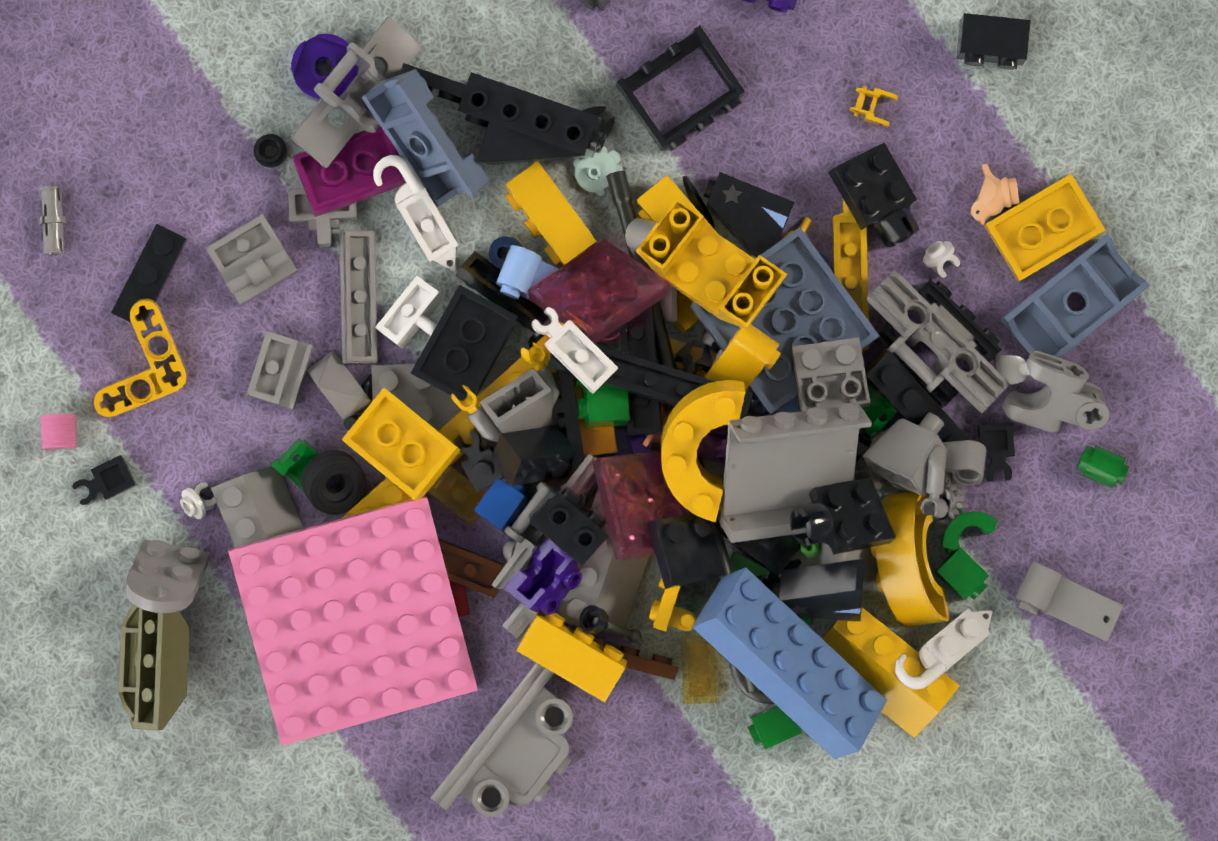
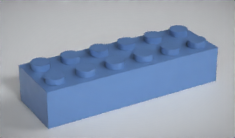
[692,567,887,759]

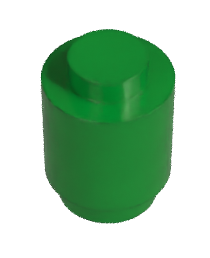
[1076,445,1129,488]

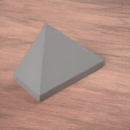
[307,350,372,421]

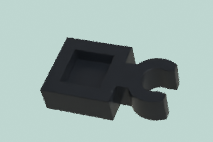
[978,423,1015,482]
[454,427,505,492]
[72,455,137,505]

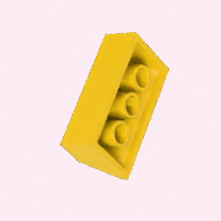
[821,607,960,738]

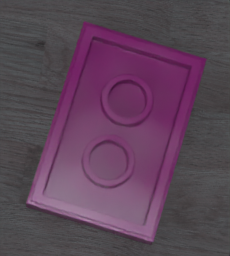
[292,126,406,217]

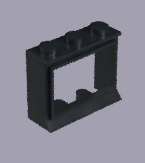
[616,25,745,151]
[874,279,1002,408]

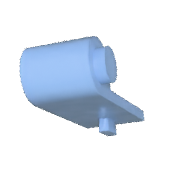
[496,245,600,324]

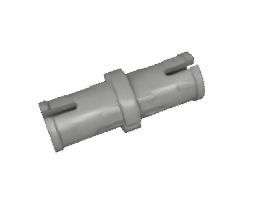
[39,186,66,255]

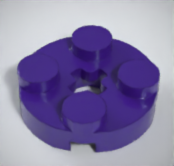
[291,33,359,101]

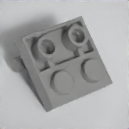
[206,214,298,306]
[791,337,870,411]

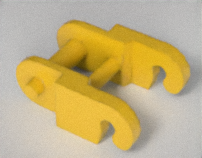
[849,86,898,128]

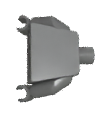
[858,413,948,518]

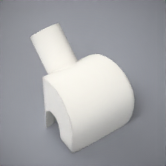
[995,355,1031,385]

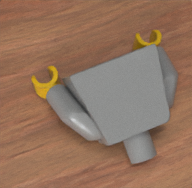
[451,342,559,442]

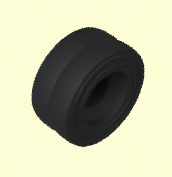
[302,450,366,515]

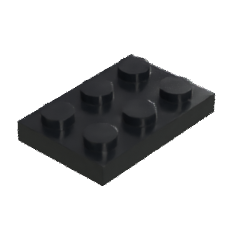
[411,285,519,401]

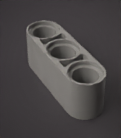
[889,440,987,490]

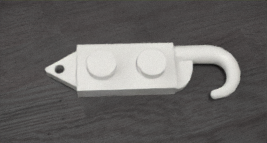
[374,155,459,271]
[895,608,992,689]

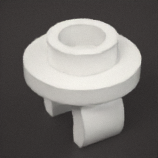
[923,241,960,278]
[180,482,216,519]

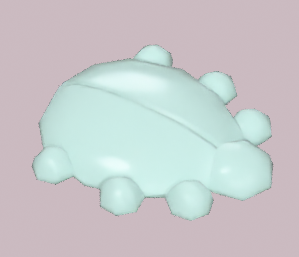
[573,146,623,196]

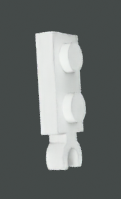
[531,307,618,394]

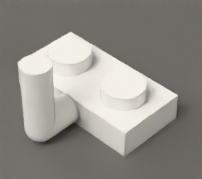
[375,276,444,349]

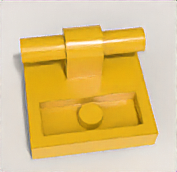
[648,576,697,632]

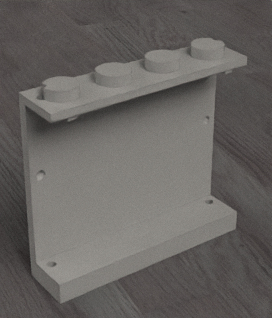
[720,404,872,543]

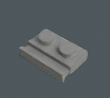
[246,331,314,410]

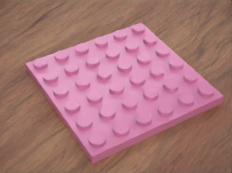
[228,495,478,746]

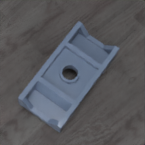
[361,69,490,207]
[1000,234,1150,358]

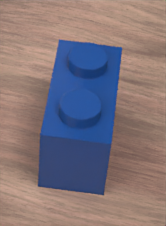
[474,477,531,534]

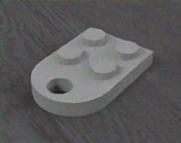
[125,539,210,613]

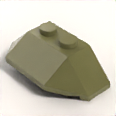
[118,604,190,730]

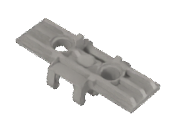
[290,16,423,168]
[866,270,1010,413]
[491,454,609,593]

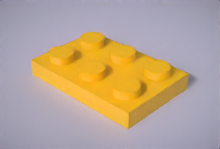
[984,174,1106,282]
[342,388,461,502]

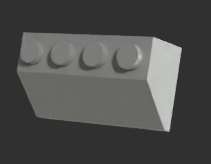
[211,466,304,547]
[558,486,665,635]

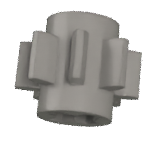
[933,487,969,521]

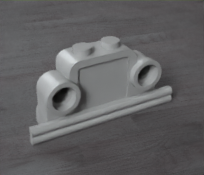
[430,663,573,817]

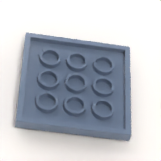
[690,227,879,415]

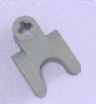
[1002,351,1110,433]

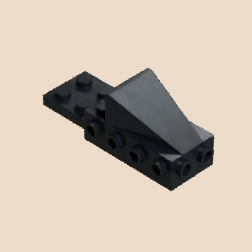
[399,63,606,165]

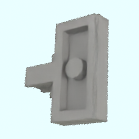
[288,188,357,248]

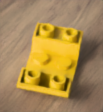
[636,197,787,329]

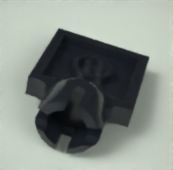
[828,143,919,248]
[790,477,896,555]

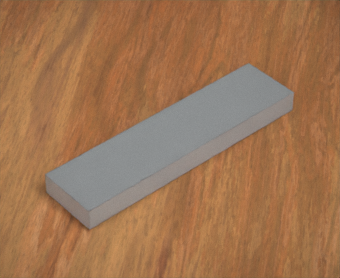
[340,229,378,364]

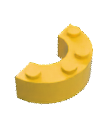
[661,380,745,522]
[870,491,950,627]

